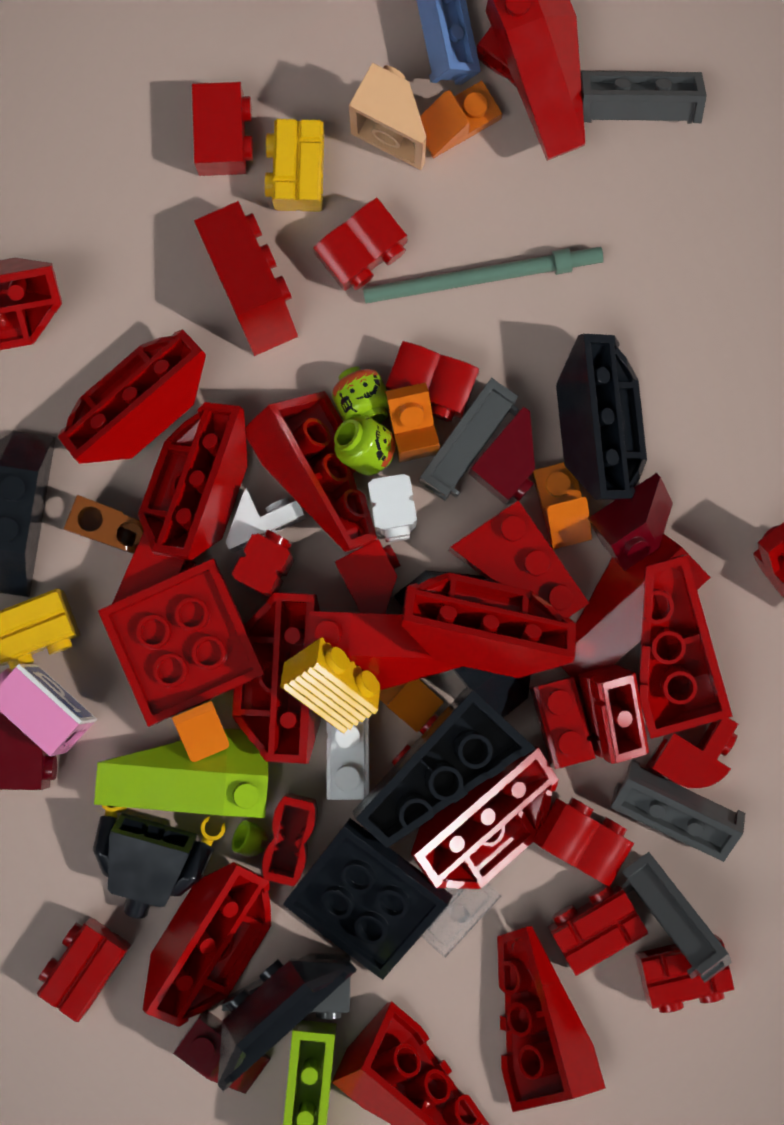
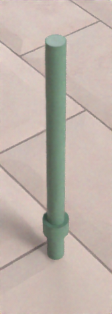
[363,246,604,304]

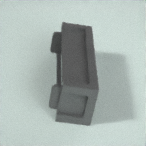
[581,71,707,124]
[419,377,519,501]
[610,759,746,862]
[622,852,732,983]

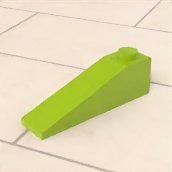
[94,729,268,818]

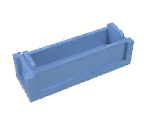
[416,0,481,85]

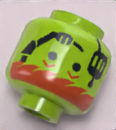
[332,366,389,423]
[334,415,395,476]

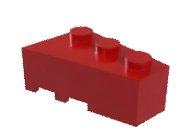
[194,201,298,356]
[448,500,590,618]

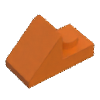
[420,80,503,159]
[385,383,440,463]
[532,462,592,550]
[379,679,444,732]
[172,701,229,762]

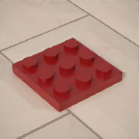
[98,559,266,727]

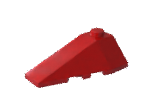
[485,0,585,161]

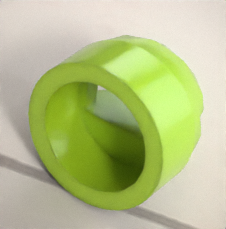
[232,820,268,857]

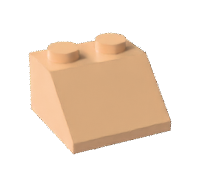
[349,62,427,170]

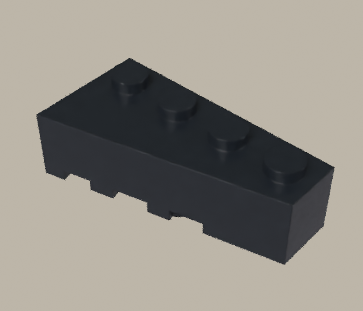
[352,687,536,848]

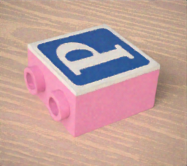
[0,664,97,756]

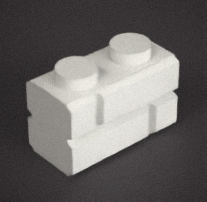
[368,474,417,543]
[327,718,369,800]

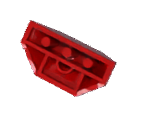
[0,257,62,350]
[57,329,206,464]
[138,402,248,560]
[402,572,576,678]
[232,593,321,764]
[411,746,559,889]
[143,862,272,1027]

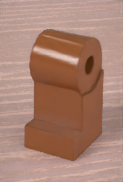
[64,495,144,554]

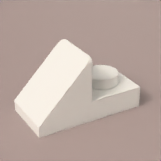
[226,488,306,553]

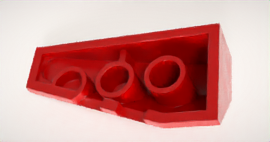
[245,391,378,552]
[560,534,711,688]
[639,554,733,739]
[308,611,463,690]
[497,926,606,1112]
[332,1001,489,1125]

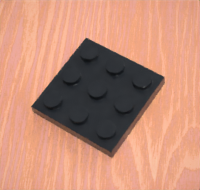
[283,818,453,980]

